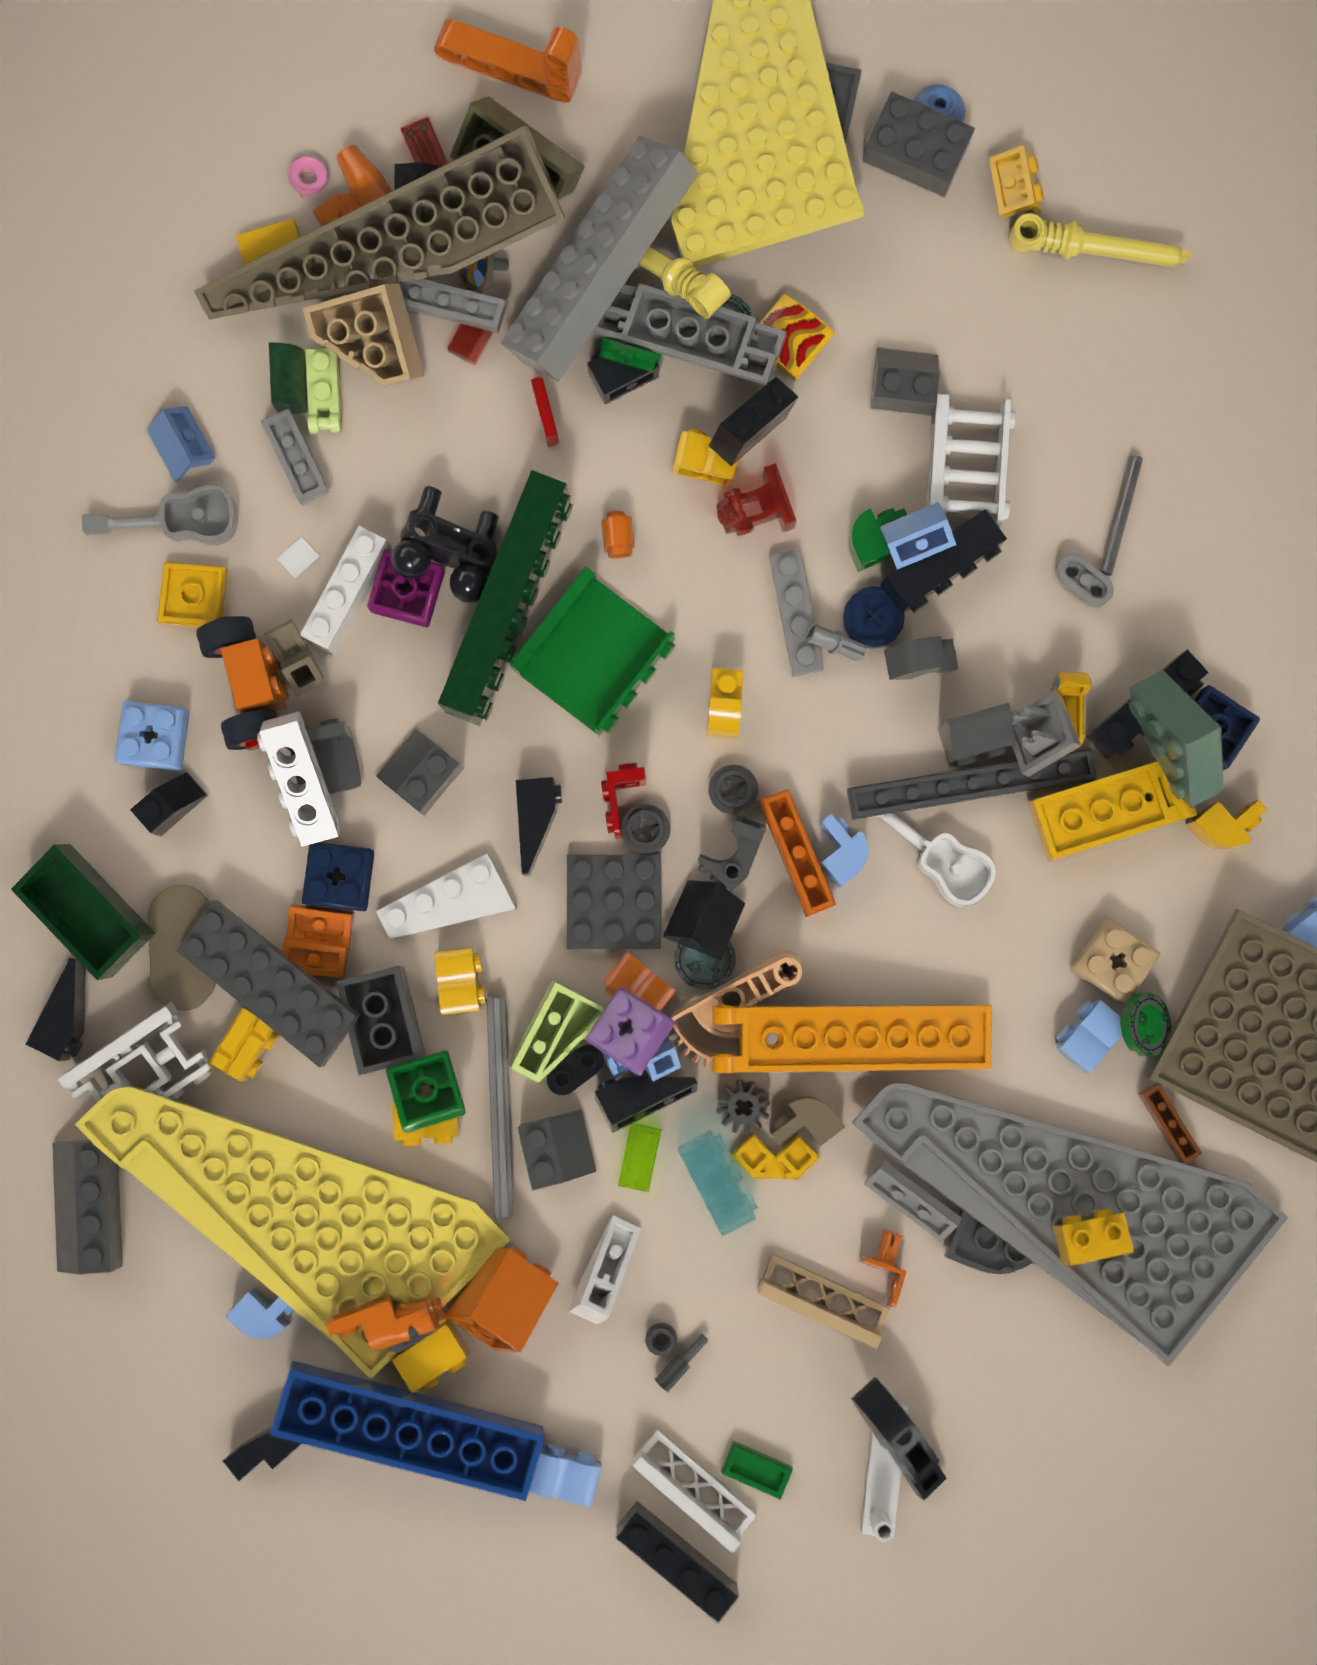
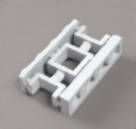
[58,1001,213,1102]

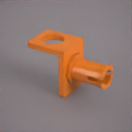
[859,1230,907,1307]

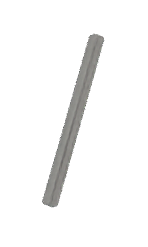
[486,996,513,1219]

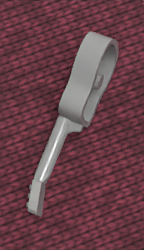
[82,484,238,545]

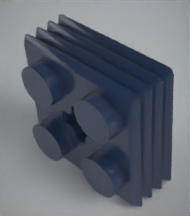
[1194,685,1260,770]
[302,842,374,912]

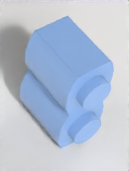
[1055,999,1122,1073]
[529,1444,601,1507]

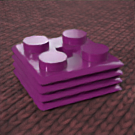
[367,550,445,628]

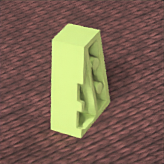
[508,980,606,1083]

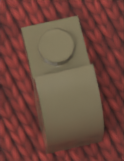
[264,619,325,697]
[770,1097,845,1146]

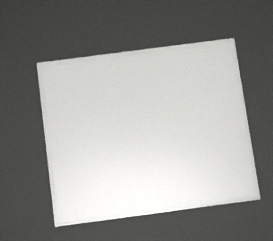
[277,537,320,578]

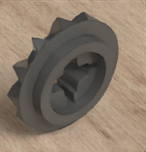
[708,765,758,815]
[621,804,670,854]

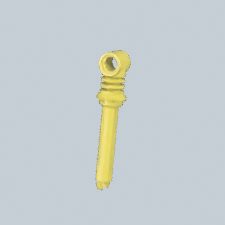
[1009,213,1191,267]
[638,245,731,319]

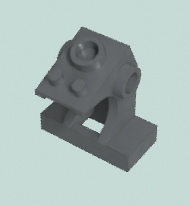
[698,815,766,891]

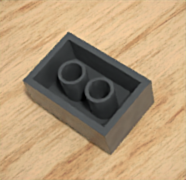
[863,91,975,197]
[336,966,426,1075]

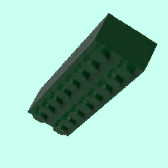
[438,470,573,726]

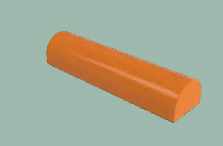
[758,789,836,917]

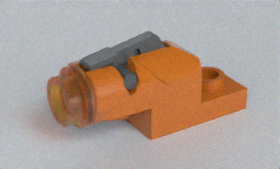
[326,1295,447,1354]

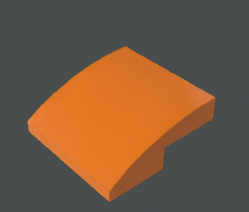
[283,904,354,978]

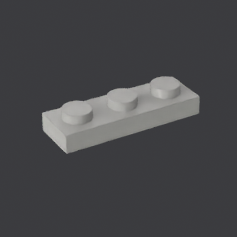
[261,408,330,505]
[864,1160,962,1242]

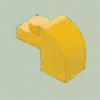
[707,668,744,738]
[1186,800,1268,849]

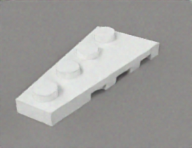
[376,853,517,940]

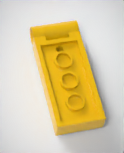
[1028,761,1198,862]

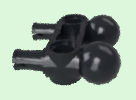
[391,486,499,603]

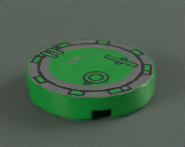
[1120,992,1172,1056]

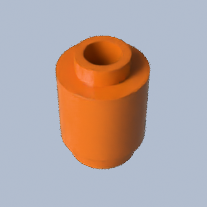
[601,511,635,559]

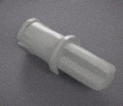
[805,623,866,660]

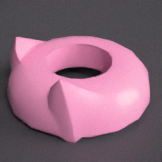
[288,156,328,198]

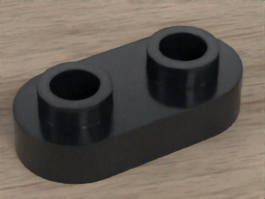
[547,1044,604,1095]

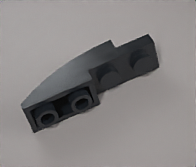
[851,1377,947,1500]

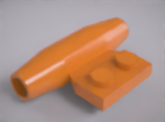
[313,145,393,226]

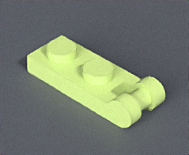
[305,348,342,434]

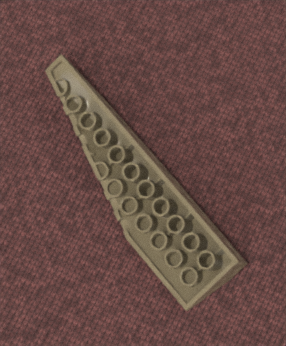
[194,125,565,319]

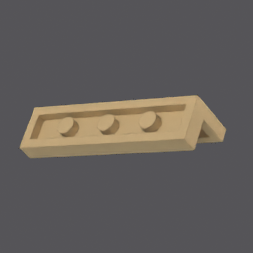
[758,1254,890,1349]

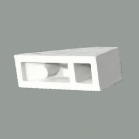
[569,1215,641,1324]

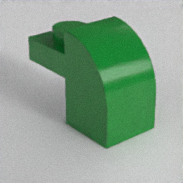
[848,508,907,572]

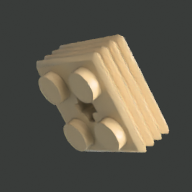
[1071,918,1160,1004]

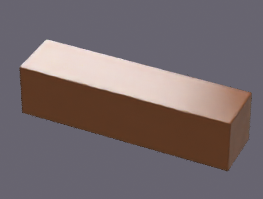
[1138,1083,1202,1164]

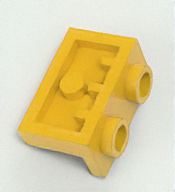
[989,145,1045,219]

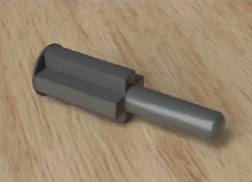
[655,1334,708,1392]

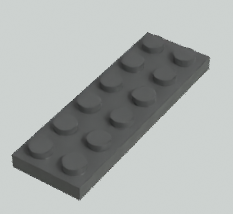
[177,900,360,1068]

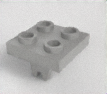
[1011,690,1081,777]

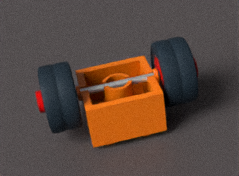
[196,616,289,751]

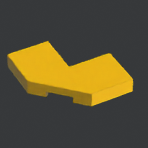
[730,1133,820,1179]

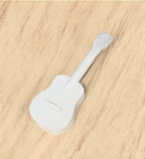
[874,813,996,907]

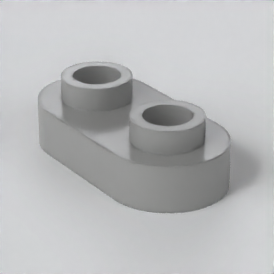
[1056,554,1114,607]

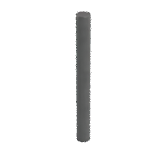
[1100,456,1143,576]

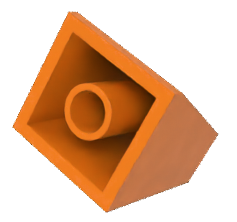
[444,1246,559,1352]

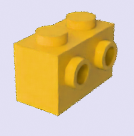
[1053,1207,1134,1266]

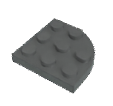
[944,1209,1034,1274]

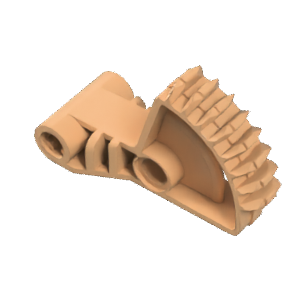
[671,949,803,1069]

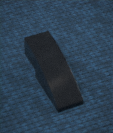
[222,1427,301,1481]

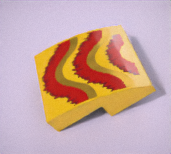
[759,293,835,381]

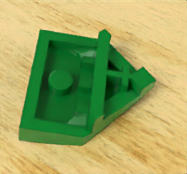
[600,337,663,372]

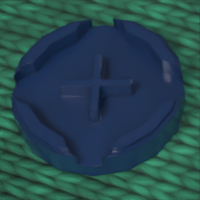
[842,586,905,649]

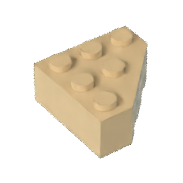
[303,283,425,386]

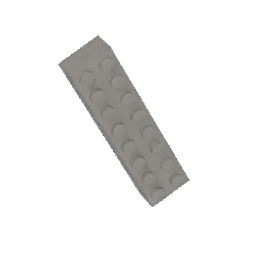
[501,135,699,382]

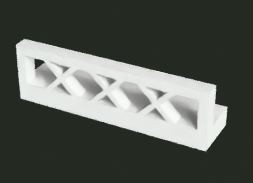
[632,1428,757,1553]

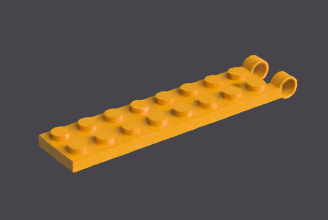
[712,1004,992,1073]

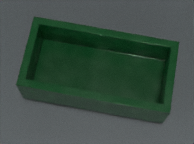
[11,844,156,980]

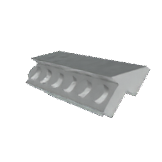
[592,283,786,386]

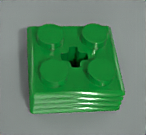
[386,1050,466,1133]

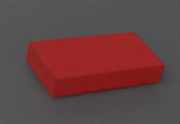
[531,377,559,447]

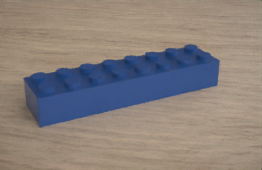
[270,1360,545,1501]

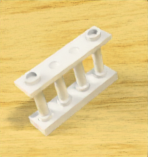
[926,394,1016,527]

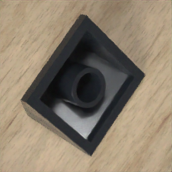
[663,880,745,961]

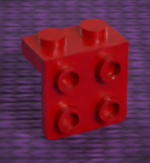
[601,763,646,839]

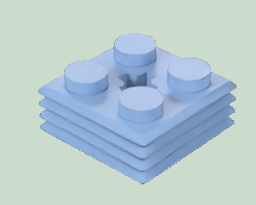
[115,701,189,771]

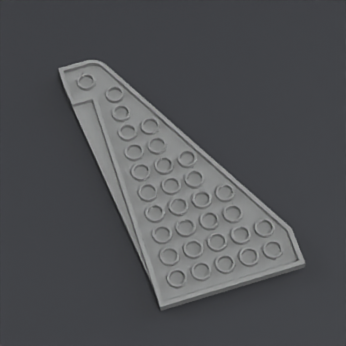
[852,1083,1288,1366]

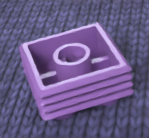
[586,987,675,1076]

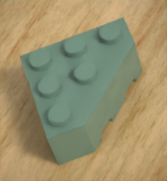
[1129,670,1224,808]

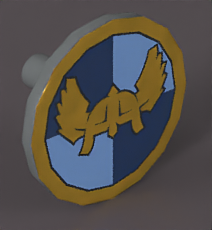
[458,254,509,294]

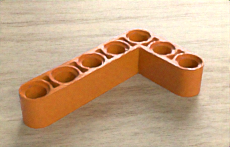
[434,19,582,103]

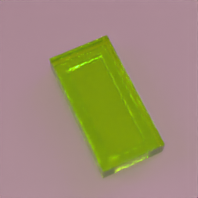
[618,1123,662,1193]

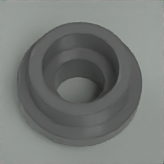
[645,1322,677,1356]

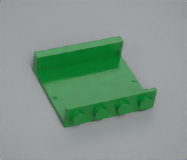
[509,566,676,736]

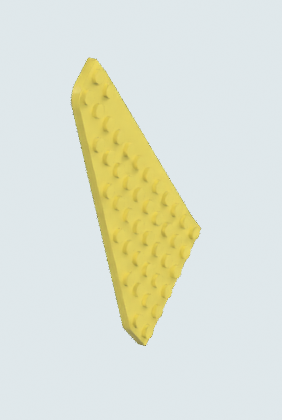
[671,0,865,268]
[75,1086,511,1380]

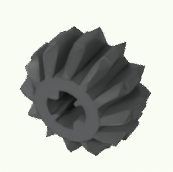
[716,1080,770,1134]

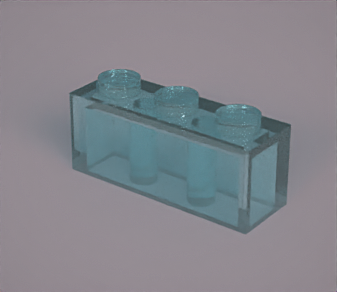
[677,1130,758,1237]

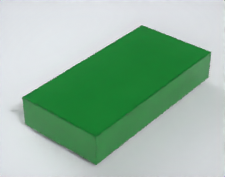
[721,1441,793,1500]

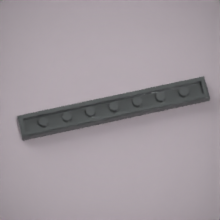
[847,749,1097,820]

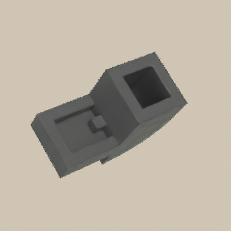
[884,636,959,680]

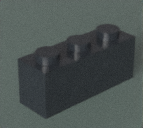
[709,377,799,466]

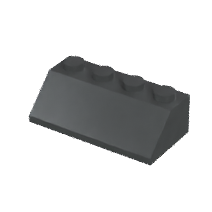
[52,1140,122,1274]

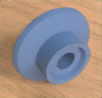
[913,85,965,122]

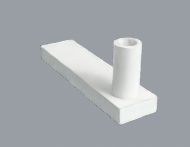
[860,1403,908,1542]

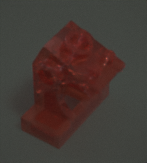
[716,463,797,536]

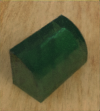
[269,342,308,414]

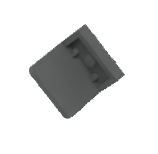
[284,718,362,794]

